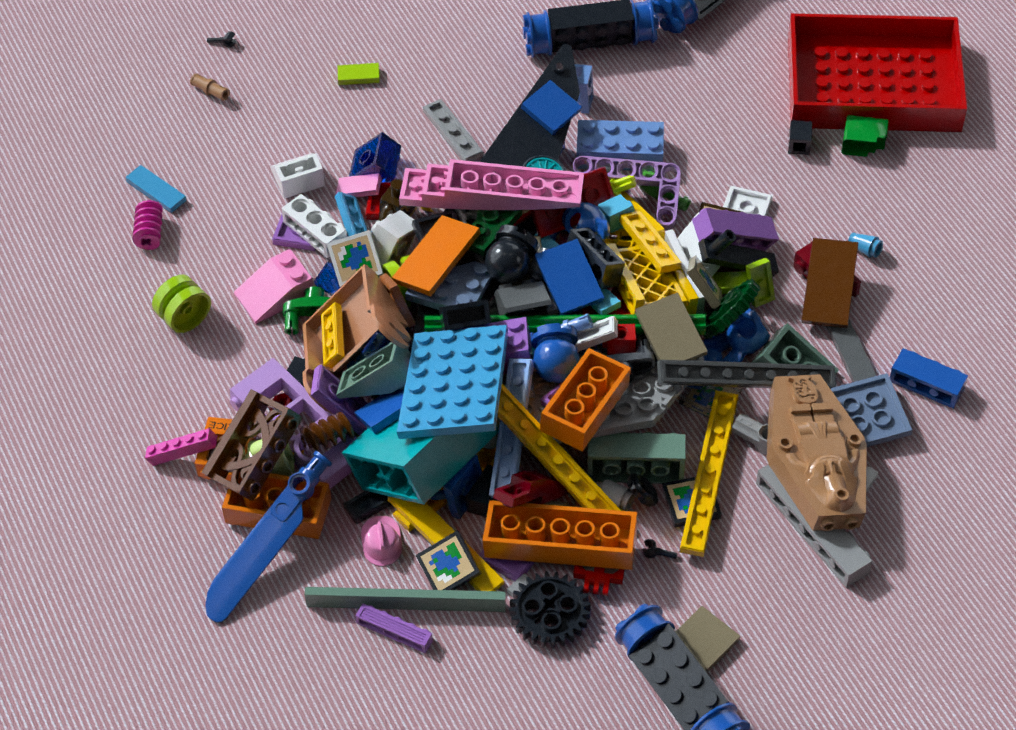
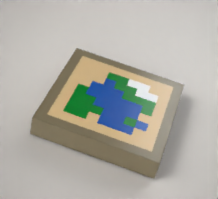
[687,255,722,309]

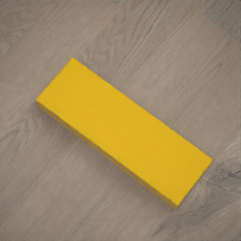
[321,302,344,368]

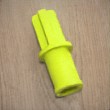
[610,175,637,196]

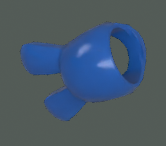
[562,202,610,239]
[702,308,771,362]

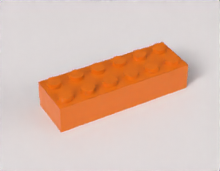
[483,500,637,570]

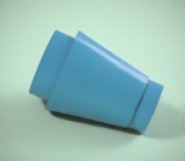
[848,232,883,258]

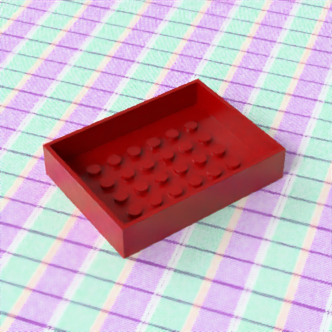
[788,13,967,132]

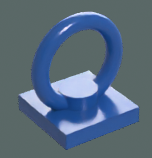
[430,455,482,520]

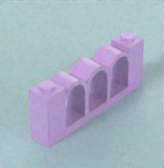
[230,358,357,489]

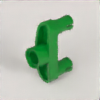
[283,286,330,335]

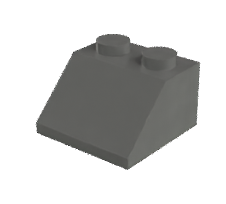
[494,279,551,315]

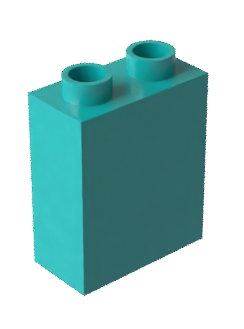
[342,419,499,504]

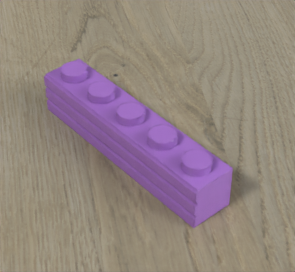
[355,604,433,654]

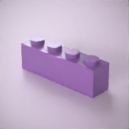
[692,208,779,251]

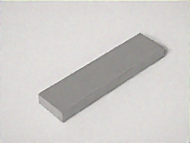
[423,99,484,162]

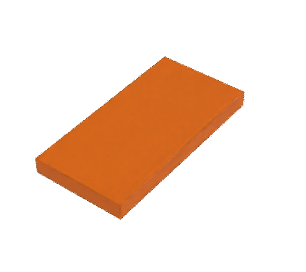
[392,215,481,296]

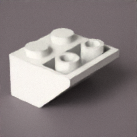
[270,153,325,199]

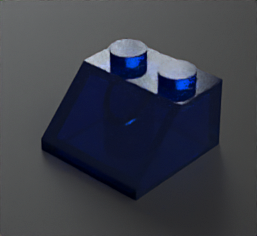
[349,132,402,183]

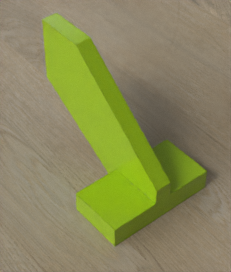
[712,258,776,307]

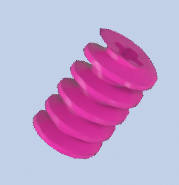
[132,200,163,250]

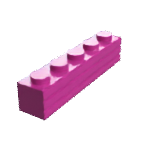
[145,428,218,466]

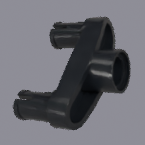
[589,339,655,384]

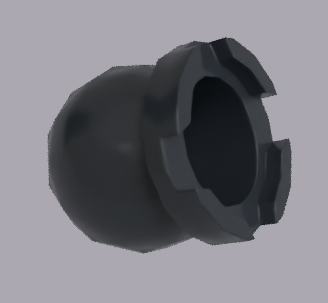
[485,225,540,284]

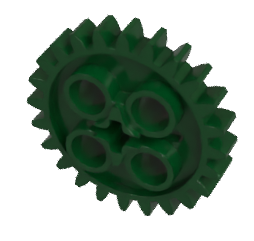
[703,278,761,339]

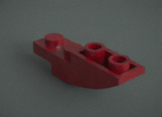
[493,471,569,508]

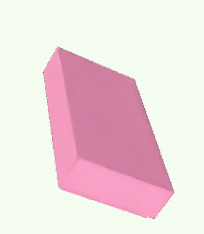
[335,173,382,197]

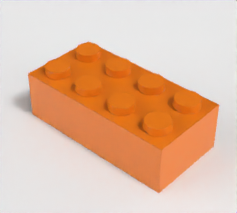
[540,348,631,451]
[222,471,331,539]

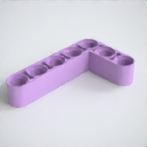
[573,156,681,230]

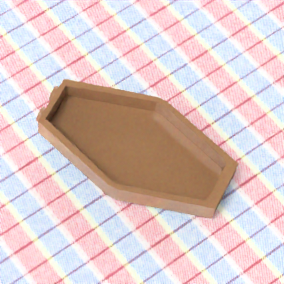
[766,374,867,531]

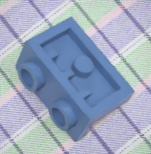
[575,64,594,114]

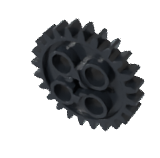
[509,571,591,648]

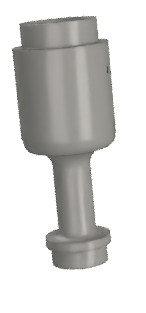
[594,479,635,511]

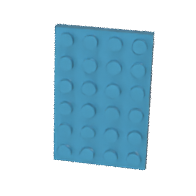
[397,325,508,439]

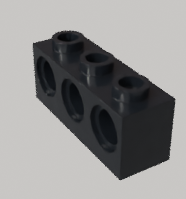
[567,228,625,289]

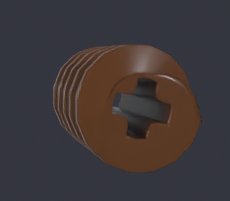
[300,412,354,456]

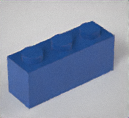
[890,348,968,409]

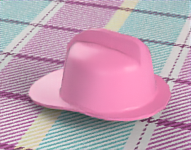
[361,516,402,566]

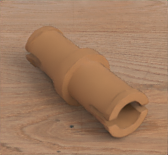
[190,73,230,101]

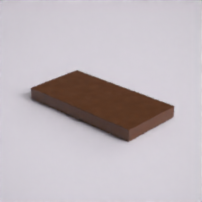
[801,238,859,328]

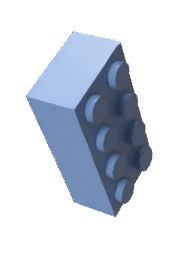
[576,120,664,171]

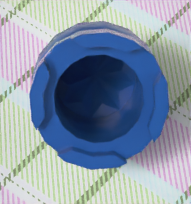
[530,323,580,384]

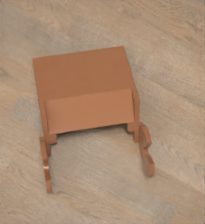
[302,264,411,414]

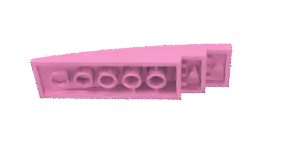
[399,159,584,210]

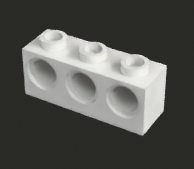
[282,194,347,258]

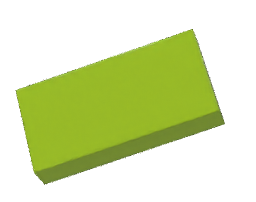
[337,63,380,85]

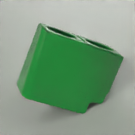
[841,115,888,157]

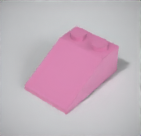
[234,249,313,324]

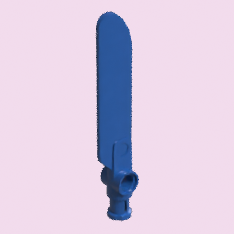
[205,451,332,623]

